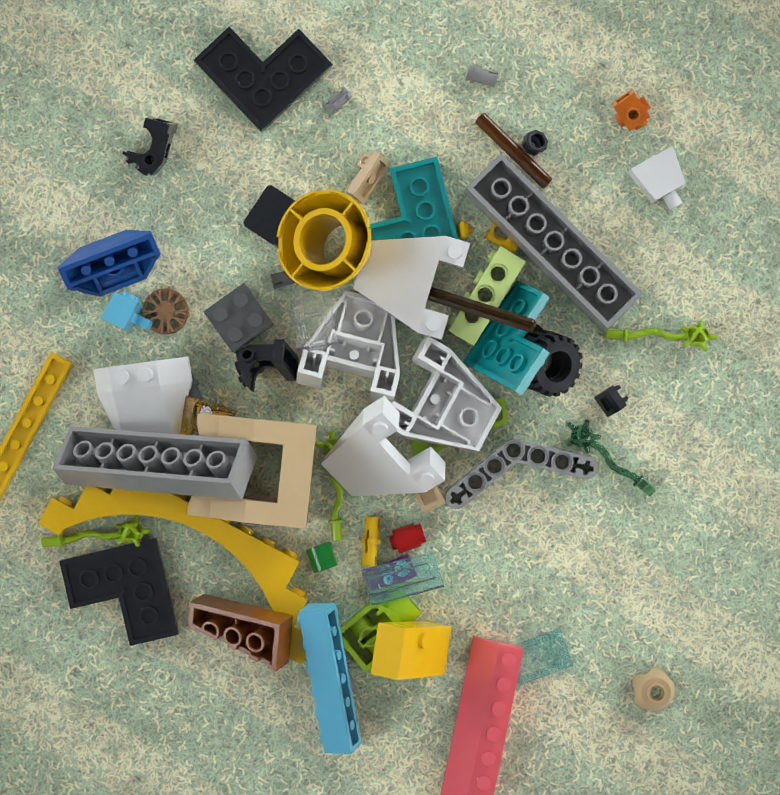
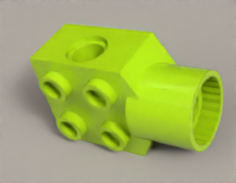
[340,587,422,672]

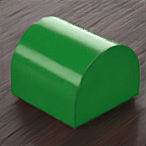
[306,541,338,573]

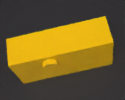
[371,620,452,680]

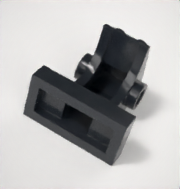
[122,117,178,176]
[235,339,299,392]

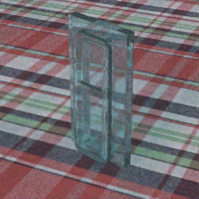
[361,552,444,606]
[516,628,574,687]

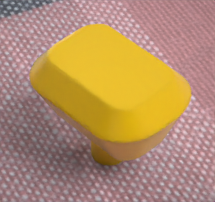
[456,220,474,240]

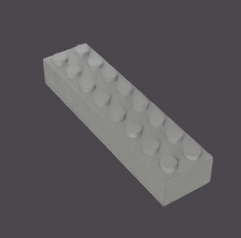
[464,153,643,332]
[52,426,258,500]

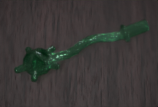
[567,419,656,497]

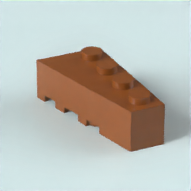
[188,594,293,672]

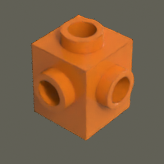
[612,88,651,131]

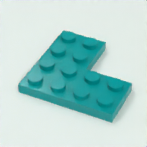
[370,157,458,241]
[463,281,550,396]

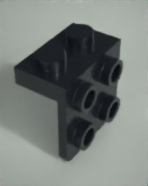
[244,185,295,249]

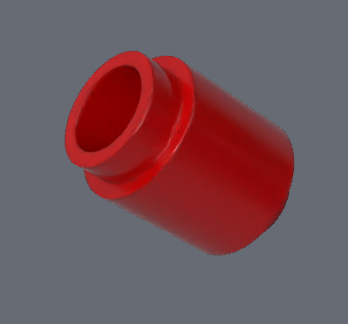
[388,523,427,554]

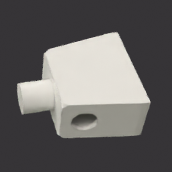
[628,146,686,210]

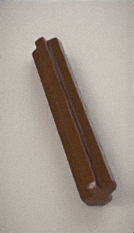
[476,113,552,188]

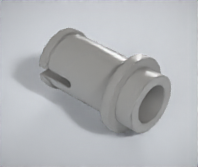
[466,64,499,88]

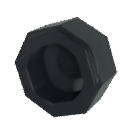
[522,129,548,156]

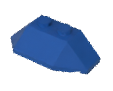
[58,230,161,297]

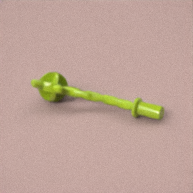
[606,320,717,352]
[315,430,343,541]
[41,515,151,548]

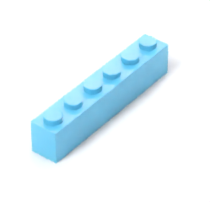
[298,603,362,754]

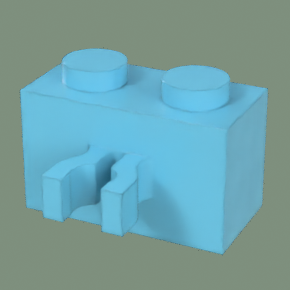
[101,290,153,333]

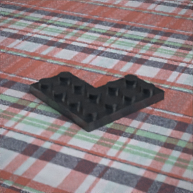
[194,27,333,133]
[59,538,179,646]

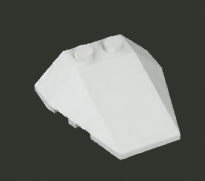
[94,356,192,435]

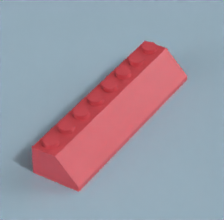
[441,636,524,795]

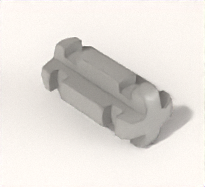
[323,87,352,115]

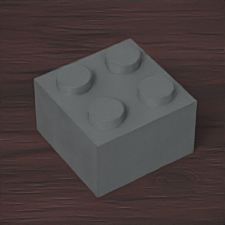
[203,283,274,354]

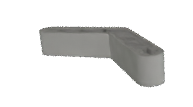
[445,439,598,509]

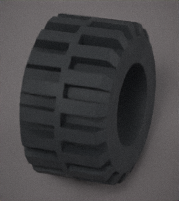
[525,330,583,397]

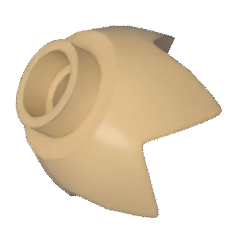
[632,667,675,712]

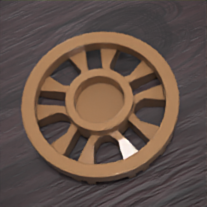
[142,288,189,335]

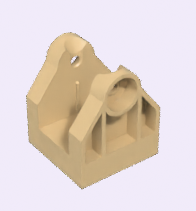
[187,413,318,529]

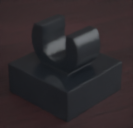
[594,385,628,417]

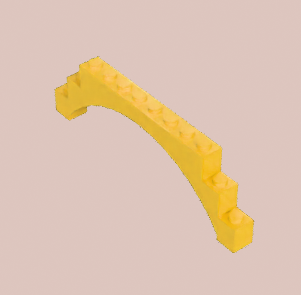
[38,486,309,665]

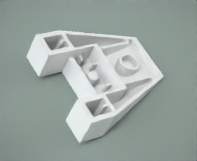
[353,236,470,340]
[296,291,400,403]
[390,336,502,451]
[321,396,446,496]

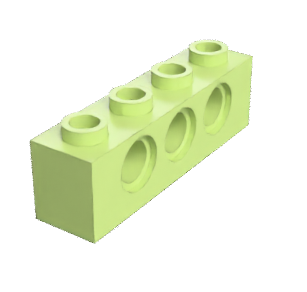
[447,246,526,347]

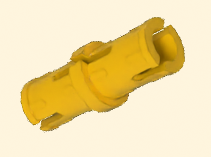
[361,516,381,567]

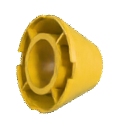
[277,189,372,291]

